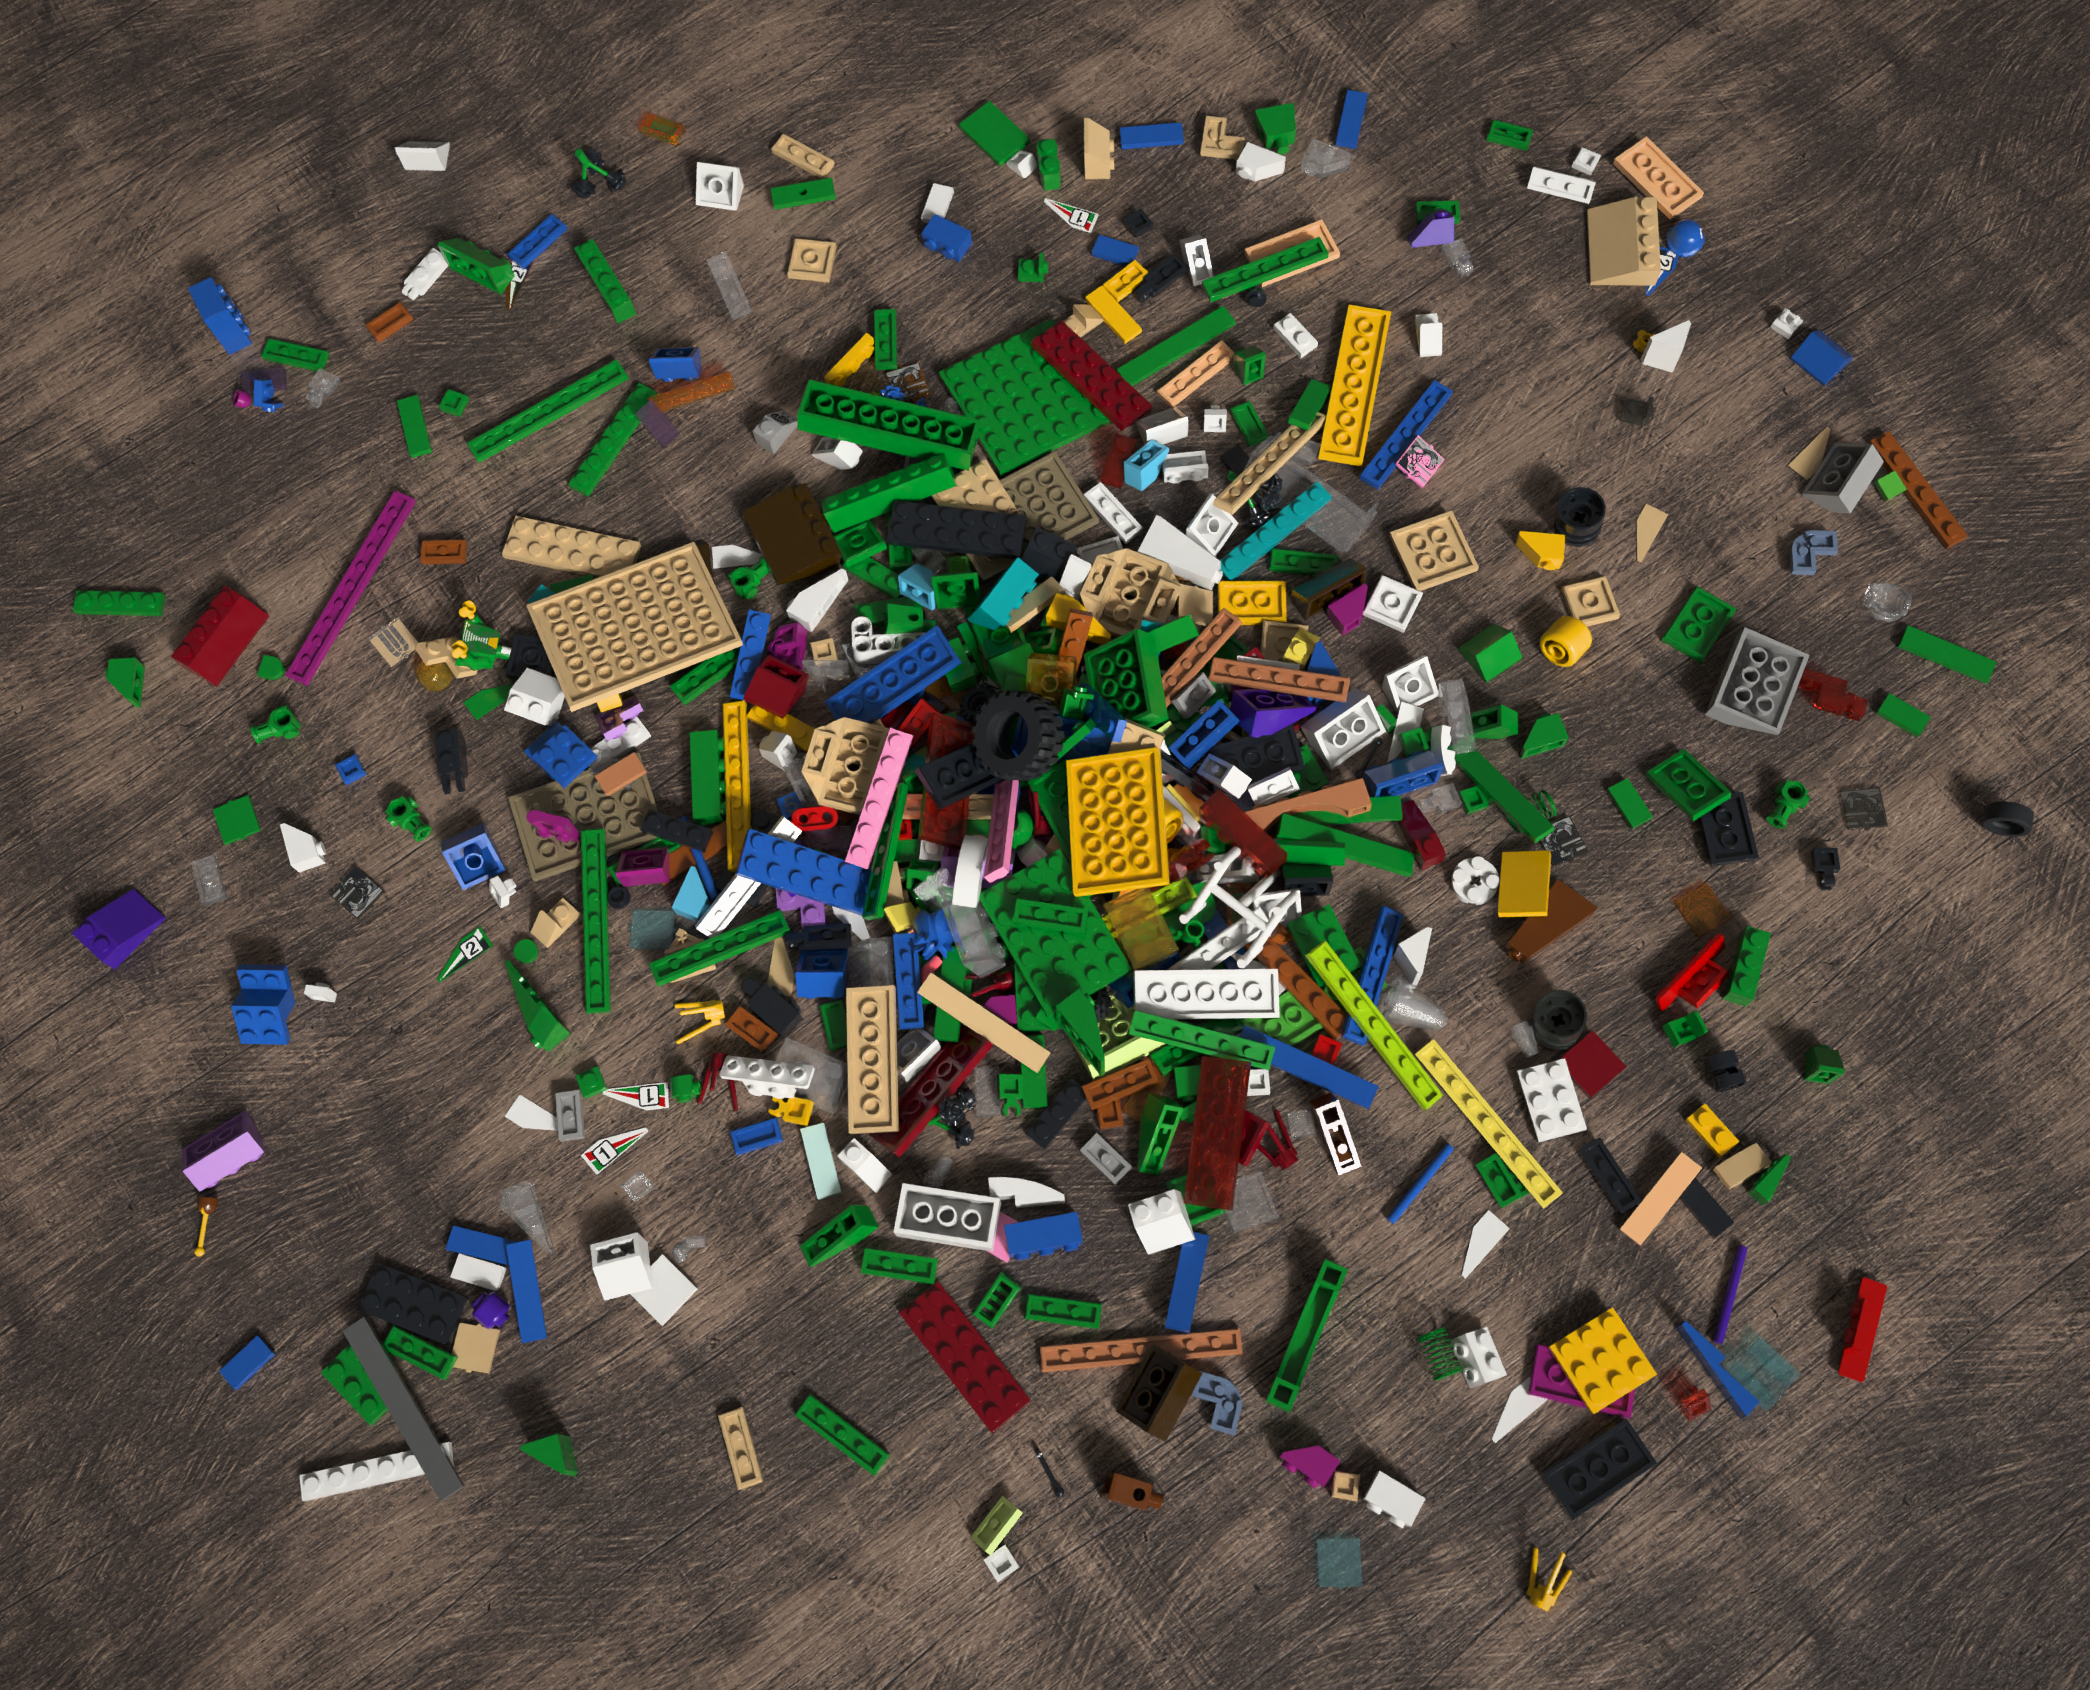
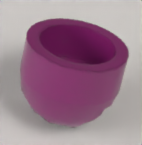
[233,389,251,408]

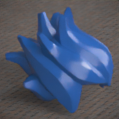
[913,907,961,960]

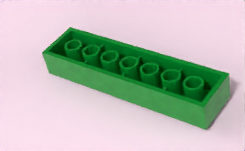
[797,379,981,471]

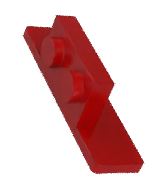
[1656,933,1729,1012]
[1837,1277,1887,1383]

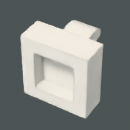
[1770,309,1803,340]
[1204,405,1227,432]
[489,876,517,909]

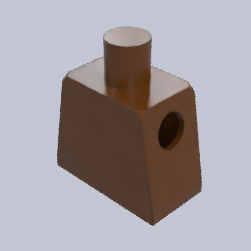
[1101,1472,1164,1511]

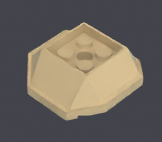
[1080,548,1181,638]
[801,717,889,815]

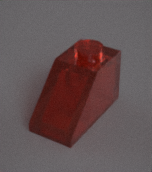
[1101,433,1136,489]

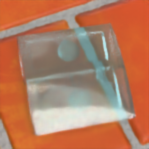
[1728,1337,1801,1412]

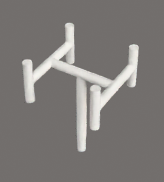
[1179,847,1299,968]

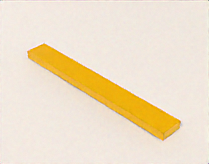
[723,700,751,873]

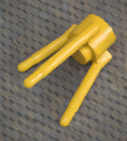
[674,1000,725,1044]
[1526,1547,1572,1612]

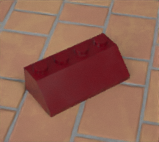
[171,586,269,687]

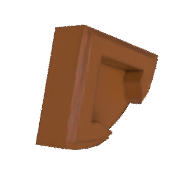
[1271,923,1293,945]

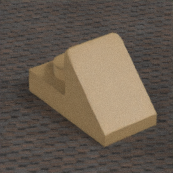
[1063,304,1103,338]
[531,898,581,948]

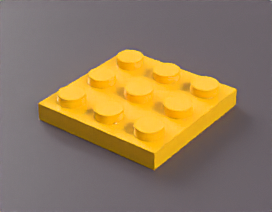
[1548,1307,1657,1415]

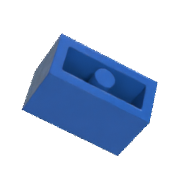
[922,214,972,262]

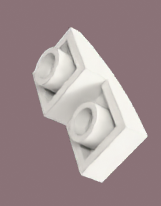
[1431,725,1456,776]

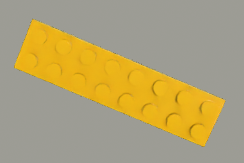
[1318,305,1391,466]

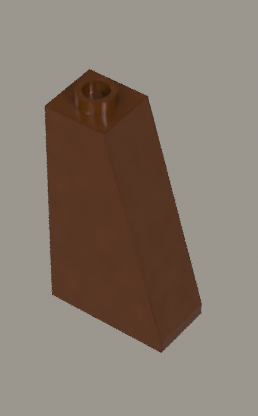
[1504,879,1598,964]

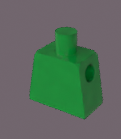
[1254,103,1296,155]
[882,604,935,634]

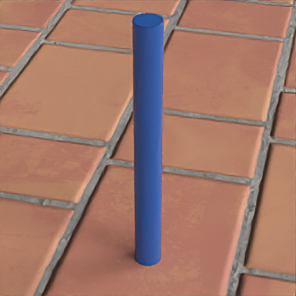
[680,816,719,901]
[1386,1143,1454,1225]

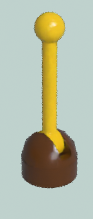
[194,1197,219,1257]

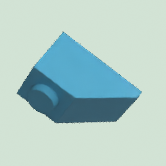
[1124,439,1169,491]
[898,563,935,610]
[672,866,711,922]

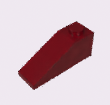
[1397,800,1446,870]

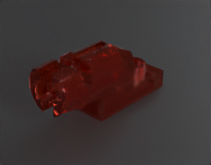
[1798,669,1867,722]
[1145,839,1214,893]

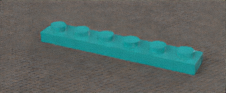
[1220,481,1332,581]

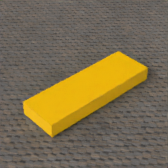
[1085,286,1142,344]

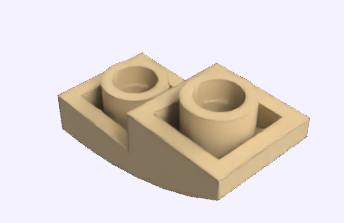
[1713,1143,1772,1190]

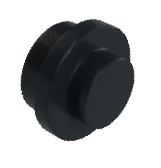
[1245,287,1267,307]
[608,886,631,909]

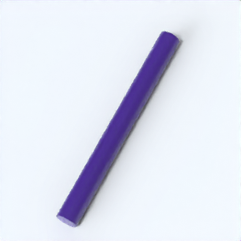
[1713,1245,1748,1345]

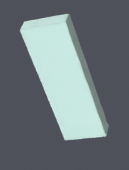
[800,1122,842,1200]

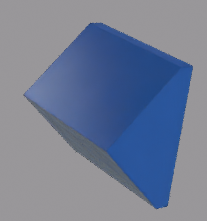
[1790,330,1854,386]

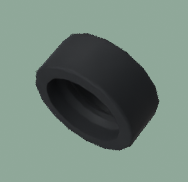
[1983,801,2034,837]

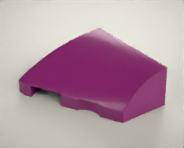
[760,622,807,670]

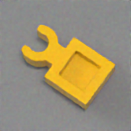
[768,1097,814,1126]

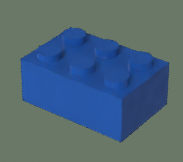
[188,277,252,355]

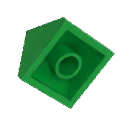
[1457,624,1522,683]
[986,643,1044,690]
[520,1434,578,1476]

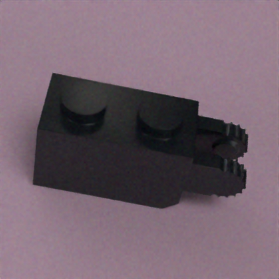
[434,728,468,795]
[742,978,803,1039]

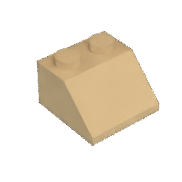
[1084,118,1114,179]

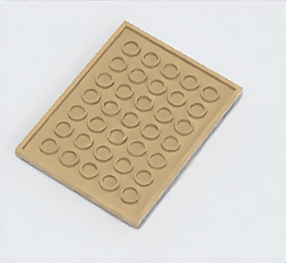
[526,542,743,712]

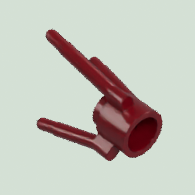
[1028,786,1053,837]
[966,968,1015,1007]
[697,1053,738,1111]
[1257,1110,1299,1171]

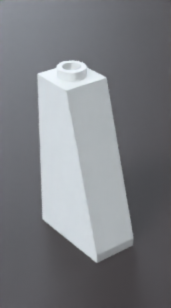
[1138,515,1223,590]

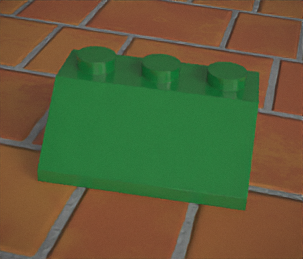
[437,238,515,295]

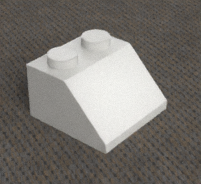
[504,668,565,725]
[1128,1189,1195,1255]

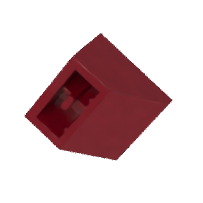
[743,655,809,719]

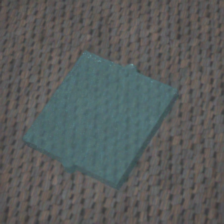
[630,910,676,949]
[1317,1536,1363,1590]

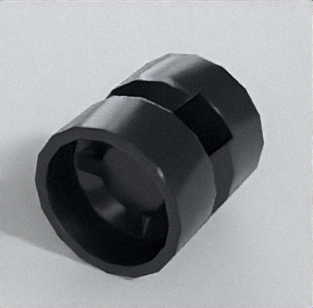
[1704,1050,1747,1093]

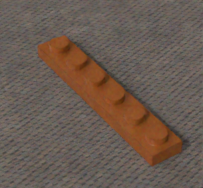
[1868,431,1968,549]
[1244,937,1347,1040]

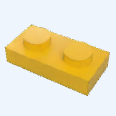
[1103,260,1149,302]
[1685,1104,1739,1158]

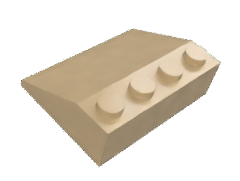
[1587,197,1661,286]

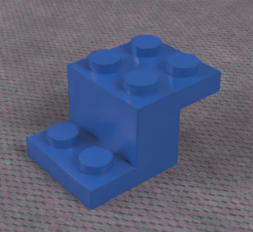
[523,721,598,789]
[231,964,295,1045]

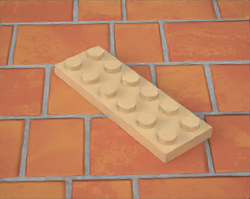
[502,516,641,578]
[846,985,899,1134]

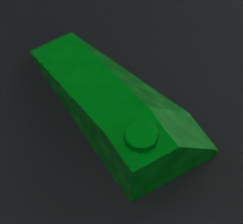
[505,960,570,1052]

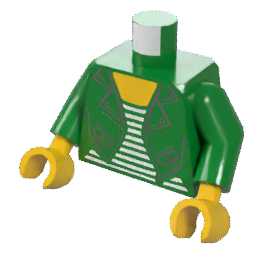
[452,600,511,671]

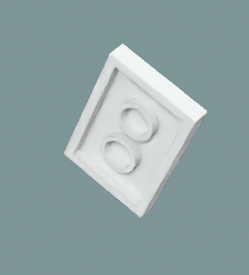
[1517,1058,1587,1143]

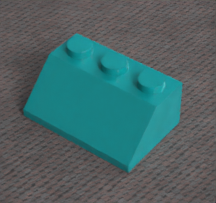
[968,557,1039,630]

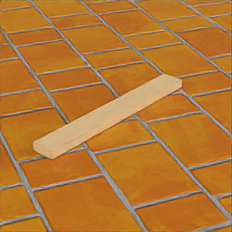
[1213,413,1327,515]

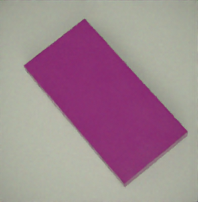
[1527,1343,1635,1419]

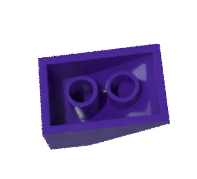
[1230,689,1316,738]
[72,889,166,969]

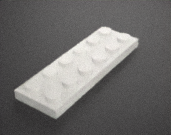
[1133,969,1279,1019]

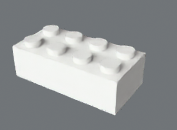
[894,1183,1001,1252]

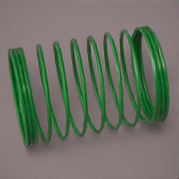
[1506,790,1557,833]
[1416,1327,1463,1381]

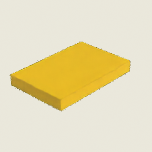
[1218,581,1287,625]
[1498,850,1551,917]

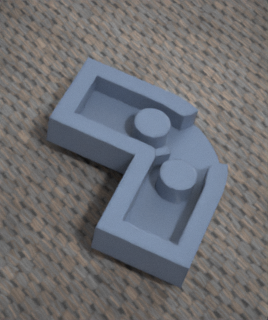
[1790,530,1838,575]
[1192,1371,1242,1436]

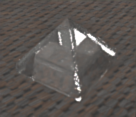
[621,1170,654,1202]

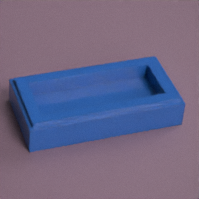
[1092,235,1139,266]
[730,1117,784,1156]
[219,1335,275,1390]

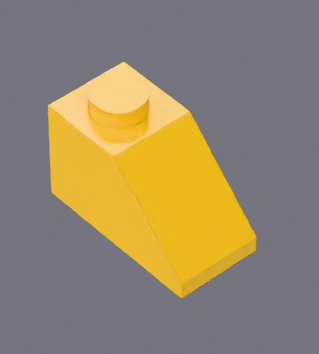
[1516,531,1565,570]

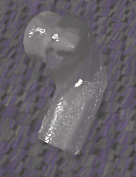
[672,1235,706,1262]

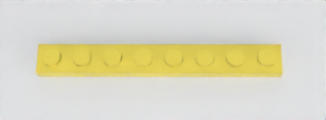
[1415,1039,1563,1208]

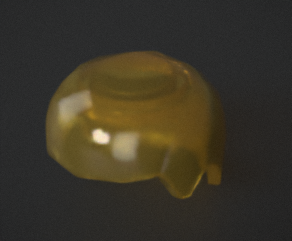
[415,660,453,692]

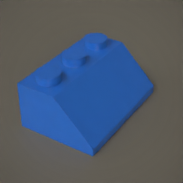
[1363,750,1444,797]

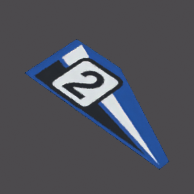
[1645,247,1678,296]

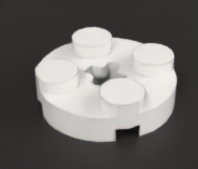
[1451,856,1500,905]

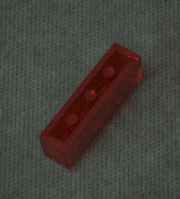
[1199,789,1287,879]

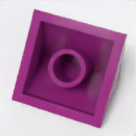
[616,847,670,887]

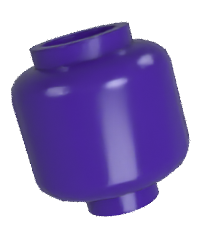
[472,1292,510,1329]

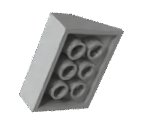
[1705,627,1810,735]

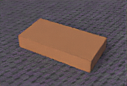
[595,752,647,797]

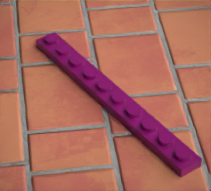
[285,491,416,687]

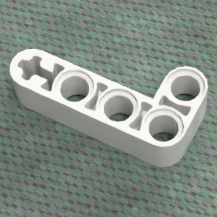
[851,616,926,665]

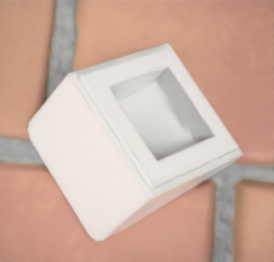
[1006,150,1038,178]

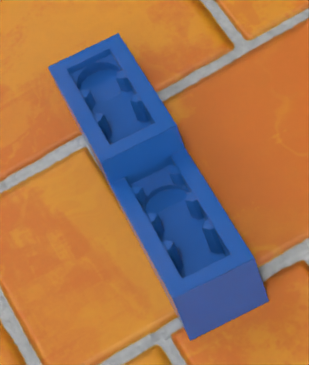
[1165,1232,1209,1333]
[1676,1320,1759,1418]

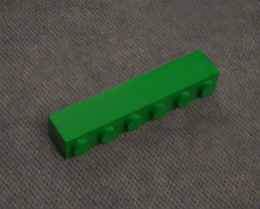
[821,453,956,533]

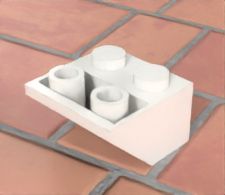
[590,1232,653,1300]

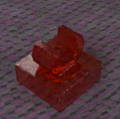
[1679,1385,1711,1421]

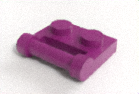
[526,810,580,843]

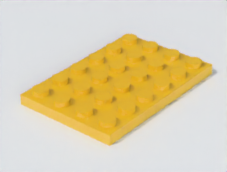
[1066,747,1170,897]

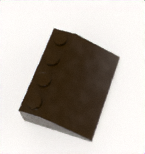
[742,483,842,585]

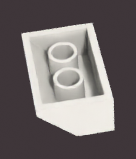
[1301,688,1386,770]

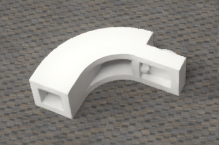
[952,835,989,908]

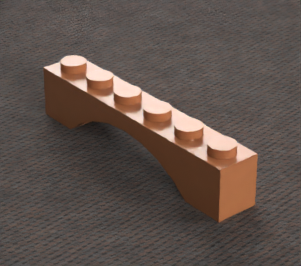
[1227,778,1372,848]

